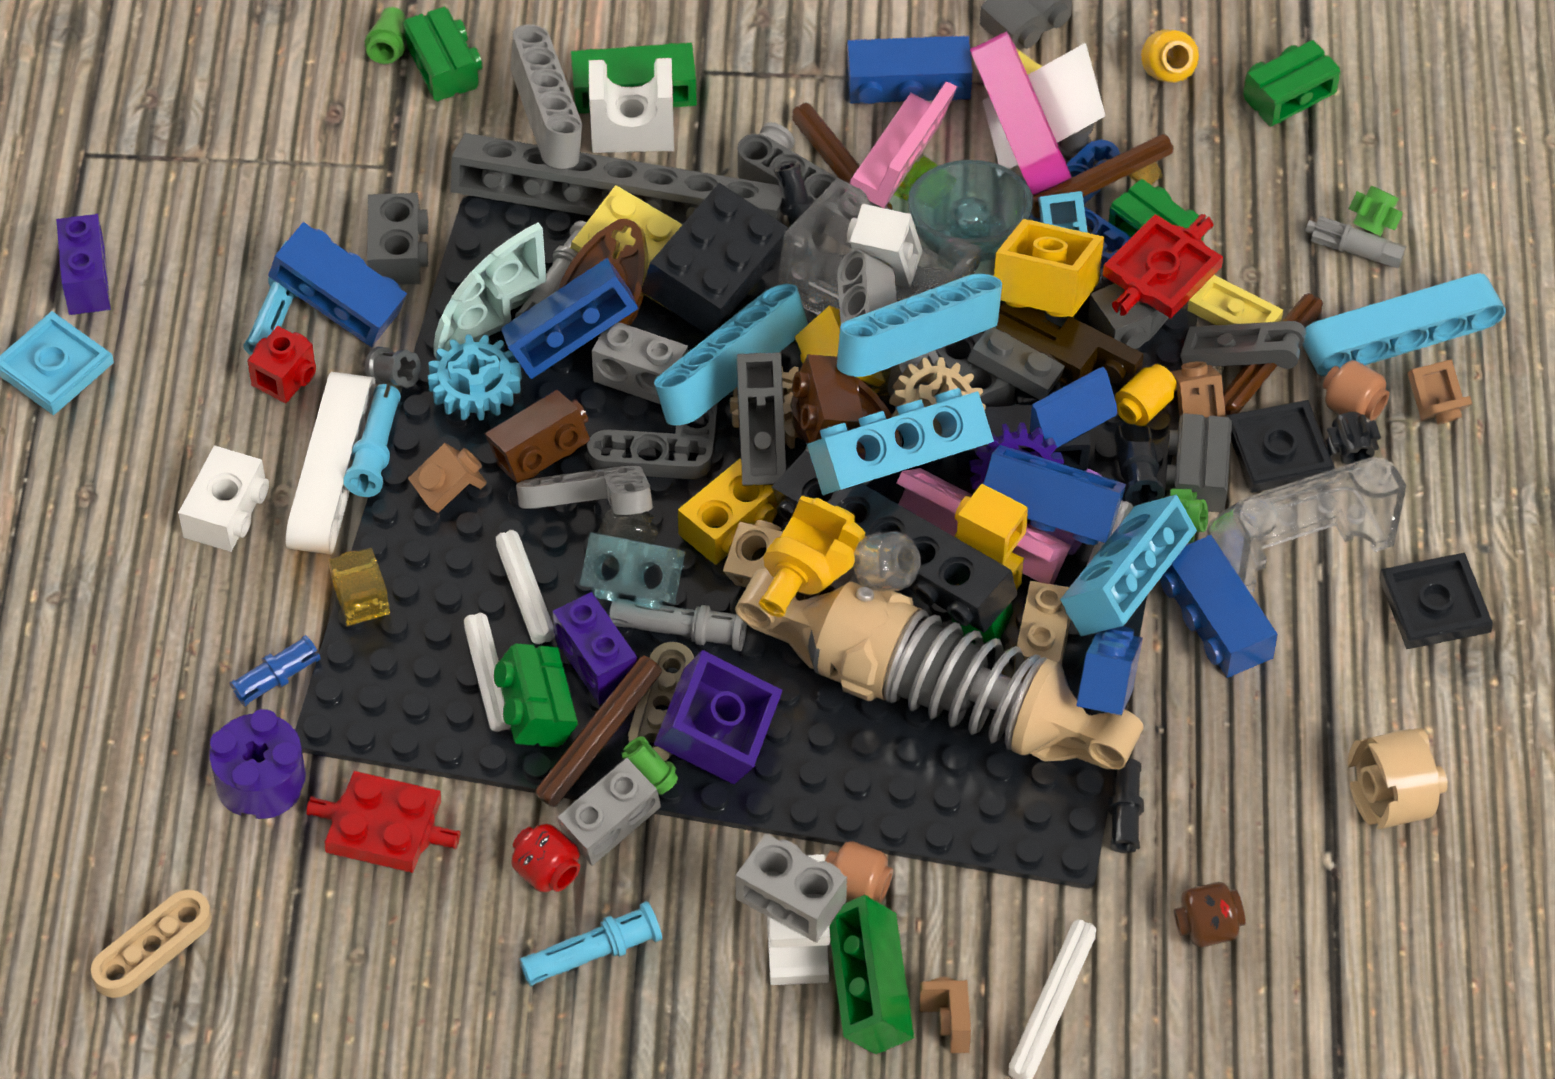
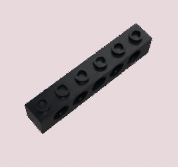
[772,450,1018,633]

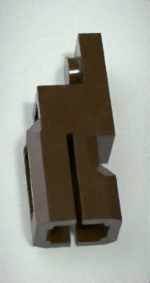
[983,302,1144,386]

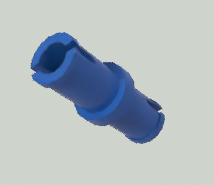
[230,635,321,707]

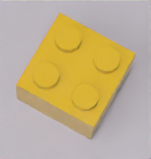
[994,219,1104,317]

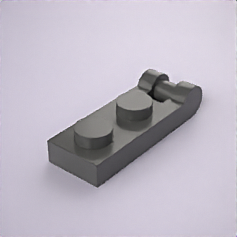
[1180,321,1306,369]

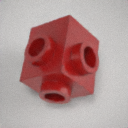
[247,326,316,404]

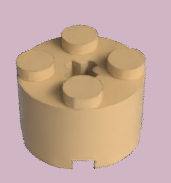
[1348,728,1447,829]

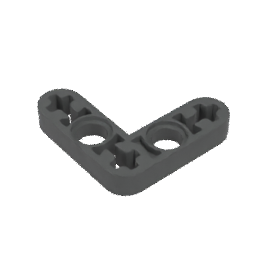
[587,402,719,479]

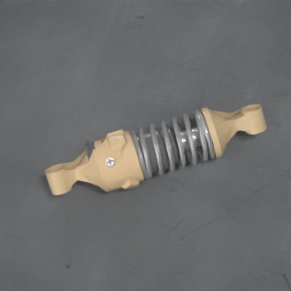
[735,569,1144,769]

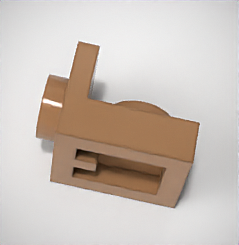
[1171,361,1226,418]
[919,977,971,1053]

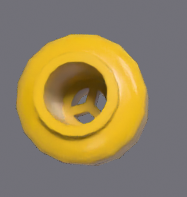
[1141,29,1199,83]

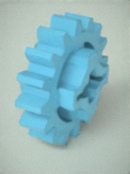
[428,334,522,421]

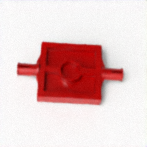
[1103,214,1223,319]
[306,771,461,873]

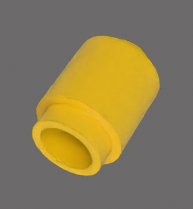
[1115,364,1177,426]

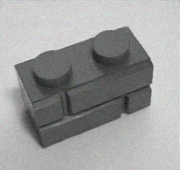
[1165,413,1232,513]

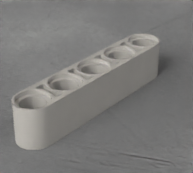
[510,24,582,169]

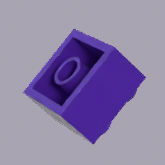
[654,650,783,784]

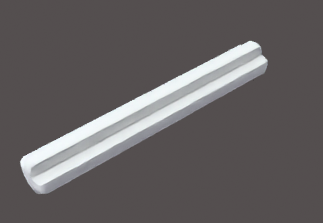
[1008,920,1096,1079]

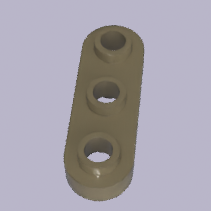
[629,642,694,761]

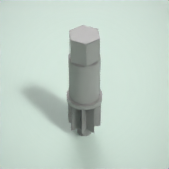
[1305,216,1407,268]

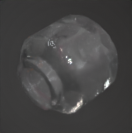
[853,531,921,592]

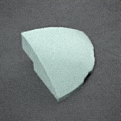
[434,223,547,359]

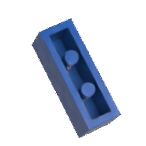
[847,36,973,104]
[268,222,407,348]
[501,258,638,379]
[984,445,1126,545]
[1160,535,1278,678]
[1076,626,1143,715]

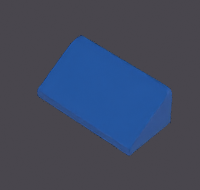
[1030,367,1117,448]

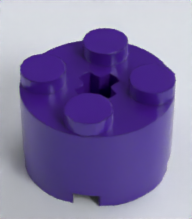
[209,709,306,819]

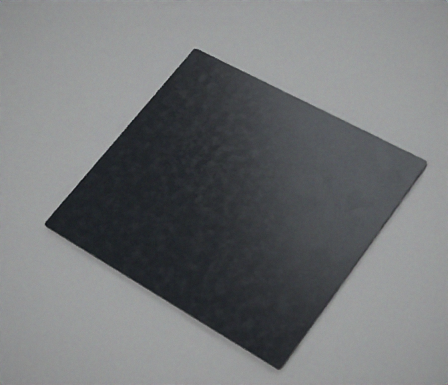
[295,196,1198,889]

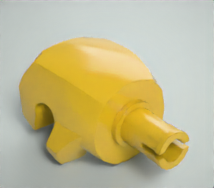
[759,496,865,618]

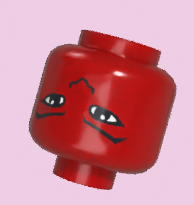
[511,824,580,892]

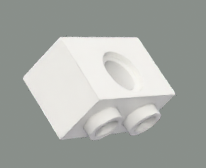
[847,204,922,288]
[178,446,269,552]

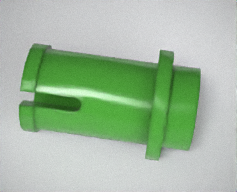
[622,736,678,794]

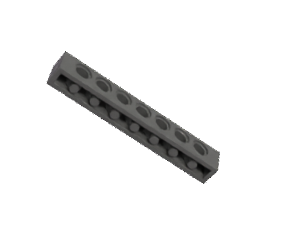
[451,133,784,224]

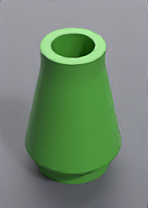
[365,7,405,64]

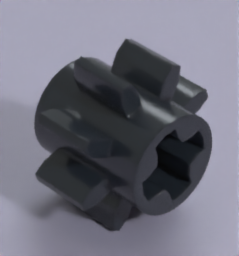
[1325,412,1381,466]

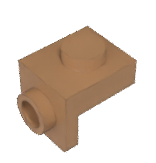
[1407,359,1473,425]
[408,443,487,513]

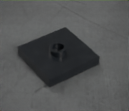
[1226,400,1335,493]
[1379,553,1493,650]

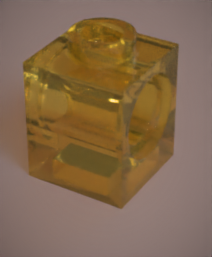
[329,547,390,626]

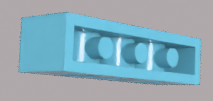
[807,388,994,495]
[1060,494,1197,636]

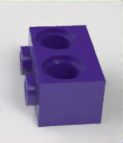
[56,214,111,315]
[553,592,637,705]

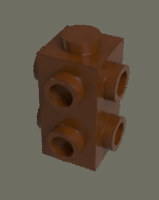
[792,354,867,443]
[485,390,590,483]

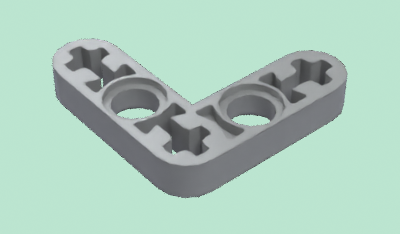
[516,466,653,515]

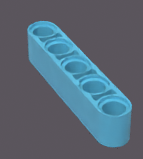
[837,273,1002,377]
[1302,273,1506,376]
[654,284,808,425]

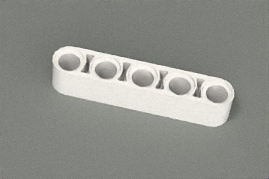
[286,372,376,555]

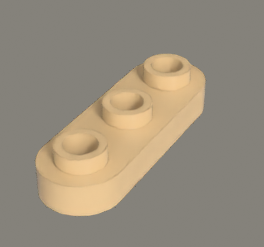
[91,890,212,998]

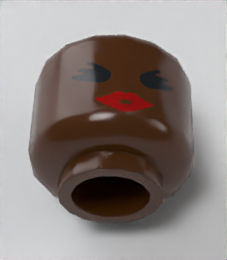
[1174,882,1246,948]

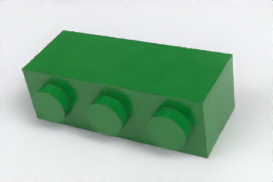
[571,42,697,114]
[829,895,914,1055]

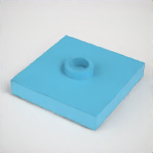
[0,311,114,415]

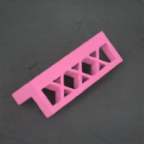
[847,82,957,208]
[896,468,1071,585]

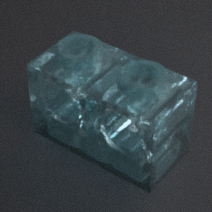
[580,532,685,610]

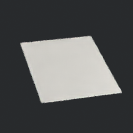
[983,43,1106,174]

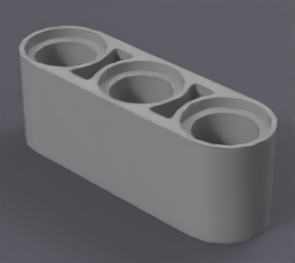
[837,249,897,371]

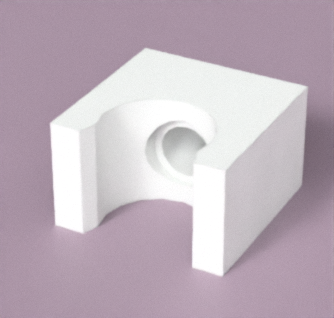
[589,58,674,153]
[766,855,830,985]

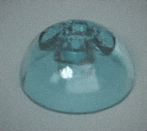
[908,160,1033,263]

